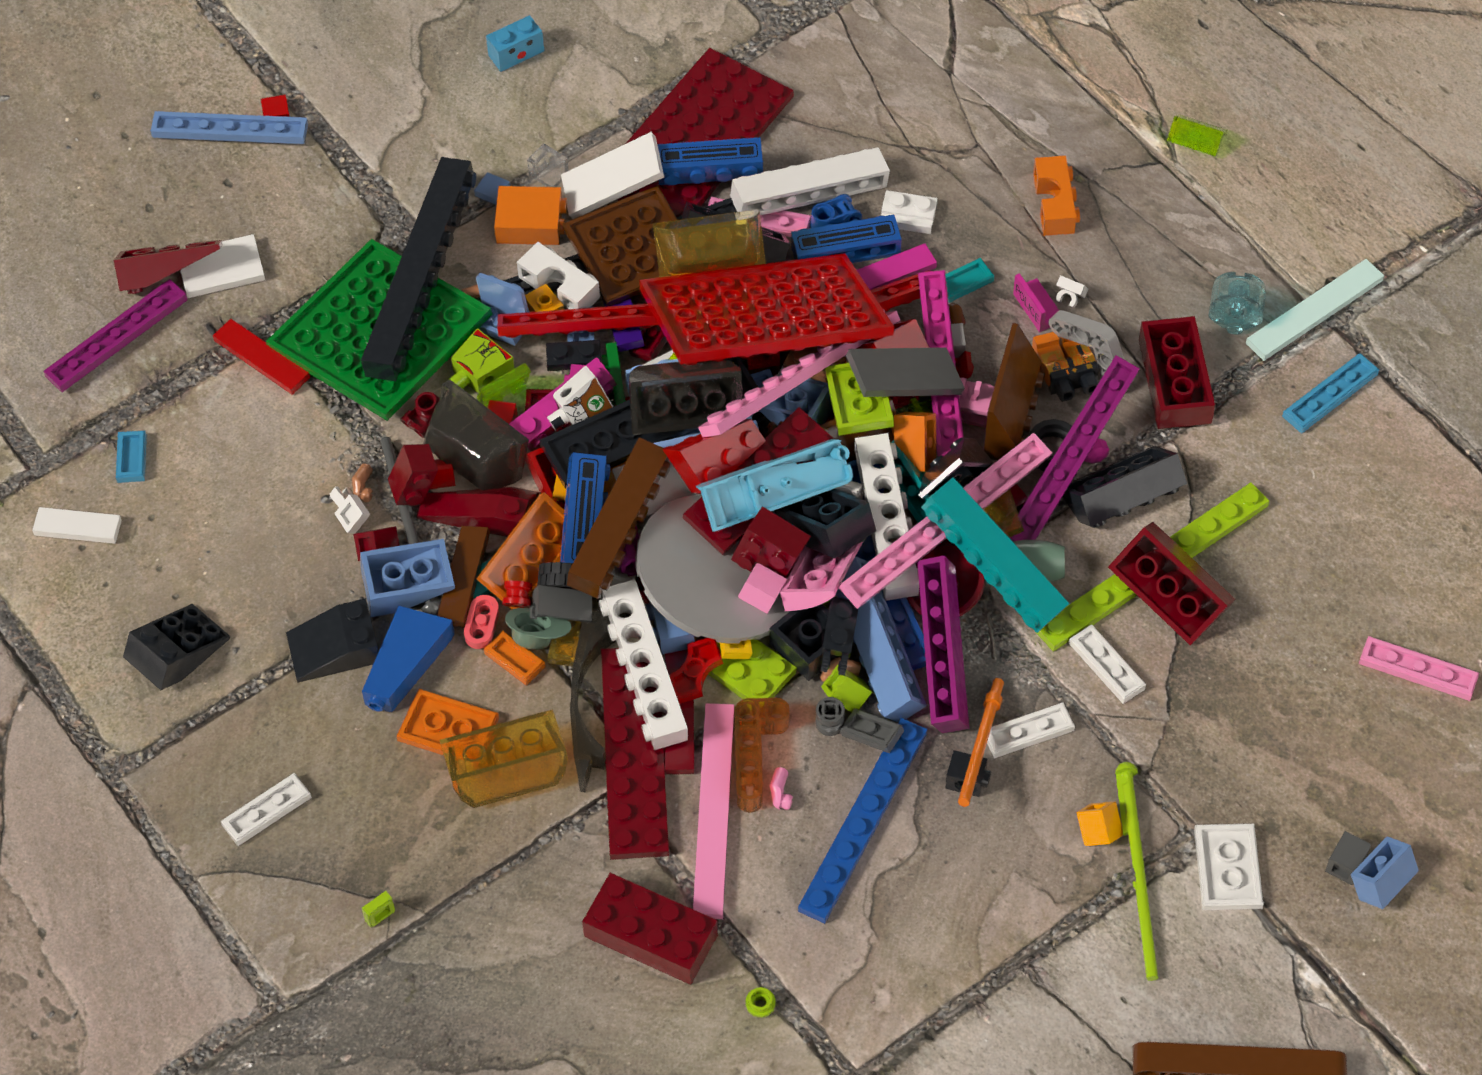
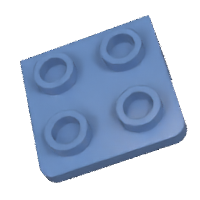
[476,273,529,346]

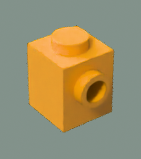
[525,284,564,312]

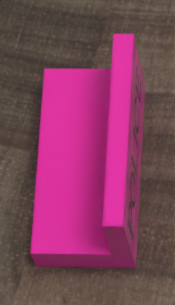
[1013,273,1059,332]

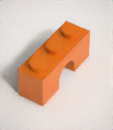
[1033,156,1080,236]

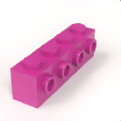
[509,357,617,451]

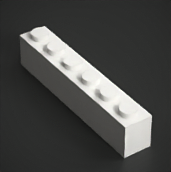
[730,147,890,220]

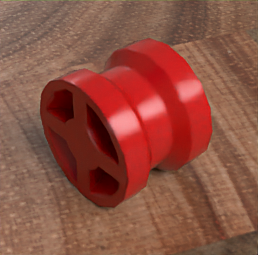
[502,580,532,608]

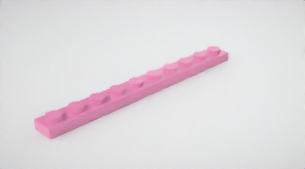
[698,309,900,437]
[839,433,1052,609]

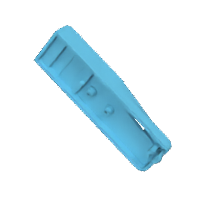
[696,439,853,532]

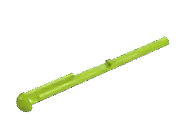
[1115,762,1158,981]

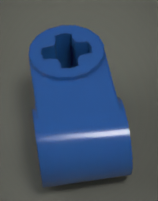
[810,194,862,228]

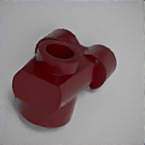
[400,392,446,438]

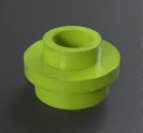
[745,987,776,1018]

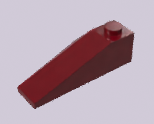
[113,240,223,294]
[417,487,539,537]

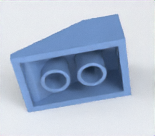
[360,539,455,617]

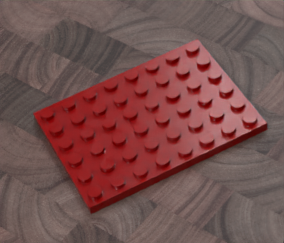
[640,254,894,365]

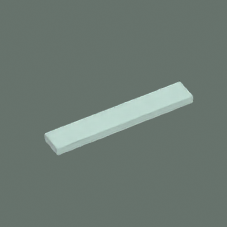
[1246,259,1384,361]

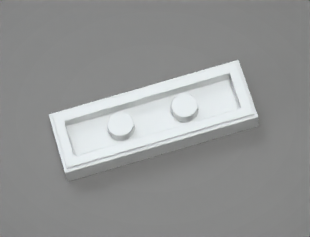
[32,507,122,544]
[1069,624,1146,704]
[987,703,1075,758]
[221,773,312,846]

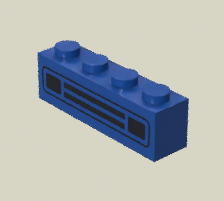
[657,137,763,185]
[791,214,901,263]
[560,452,610,563]

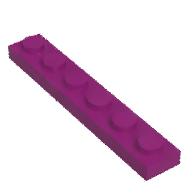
[43,279,188,393]

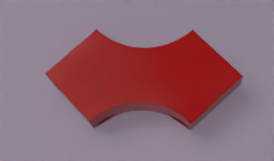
[669,638,723,704]

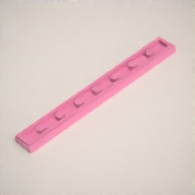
[693,703,734,919]

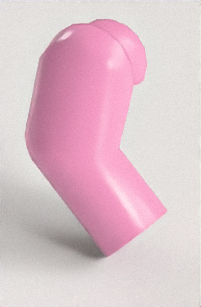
[770,767,793,810]

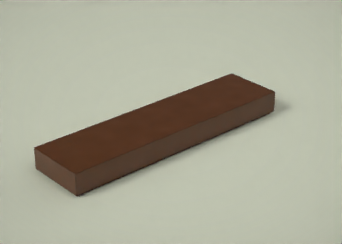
[437,526,490,627]

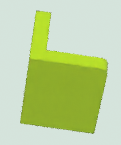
[821,664,872,712]

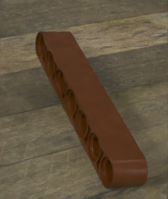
[1133,1042,1347,1075]

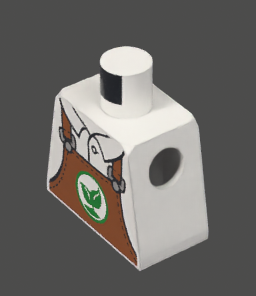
[547,366,613,431]

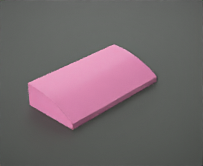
[780,542,863,611]

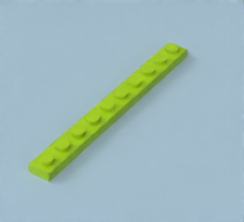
[1035,482,1269,652]

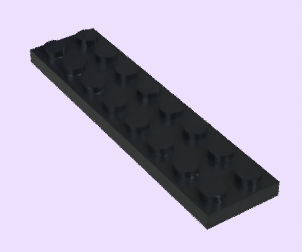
[540,357,759,489]

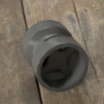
[815,697,845,736]

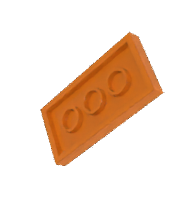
[476,492,564,610]

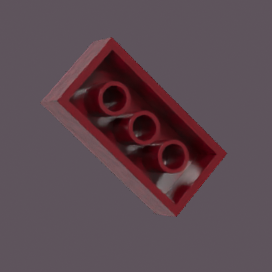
[1138,316,1215,429]
[582,872,718,985]

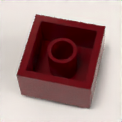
[731,506,811,578]

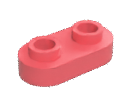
[464,595,499,649]

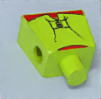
[448,329,515,393]

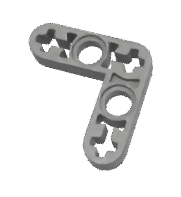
[1049,310,1124,377]

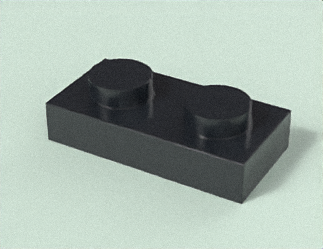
[546,340,601,371]

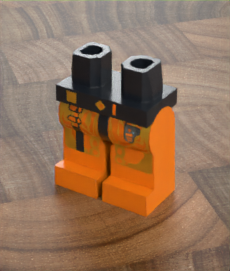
[1032,332,1099,402]

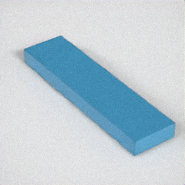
[1282,353,1379,434]

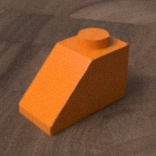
[891,412,936,472]

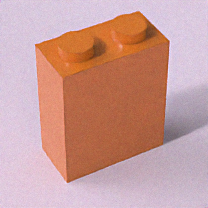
[494,186,567,245]

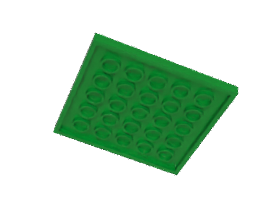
[266,239,492,421]

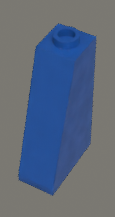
[362,606,454,712]

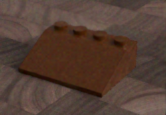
[984,323,1045,460]

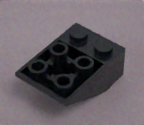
[123,603,230,690]

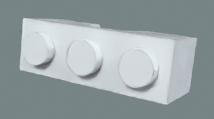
[517,242,600,309]

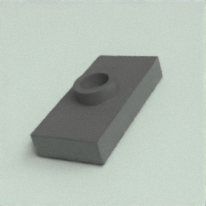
[839,708,904,753]

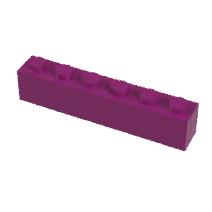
[917,556,970,733]

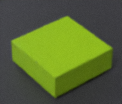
[362,891,395,928]

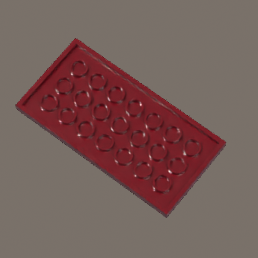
[616,47,794,217]

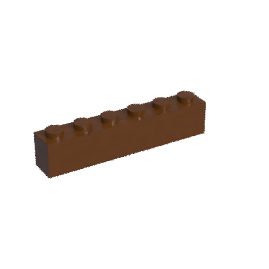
[567,438,672,599]

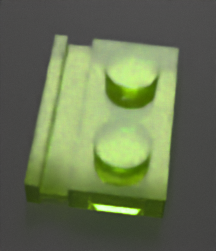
[476,363,531,410]

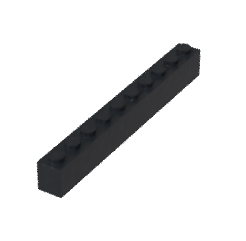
[361,157,477,382]

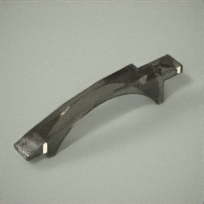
[570,585,631,793]

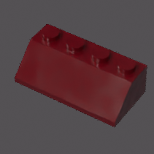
[1108,522,1236,646]

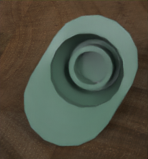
[505,608,572,650]

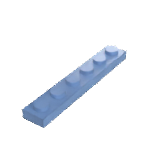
[151,111,308,144]

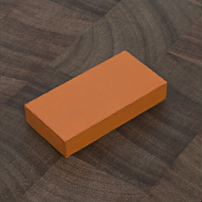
[484,631,546,686]

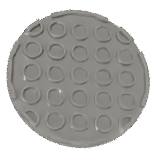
[635,495,794,643]

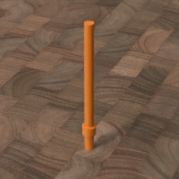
[958,678,1004,807]

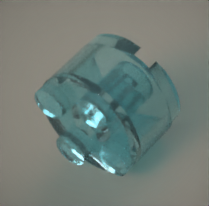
[1208,272,1266,335]

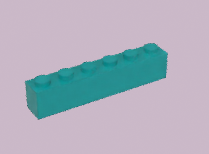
[921,478,1070,633]

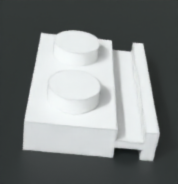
[881,190,938,234]

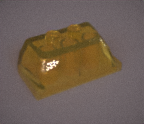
[652,209,766,277]
[440,709,568,808]

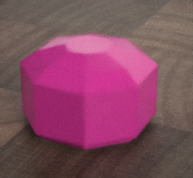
[1085,438,1109,464]

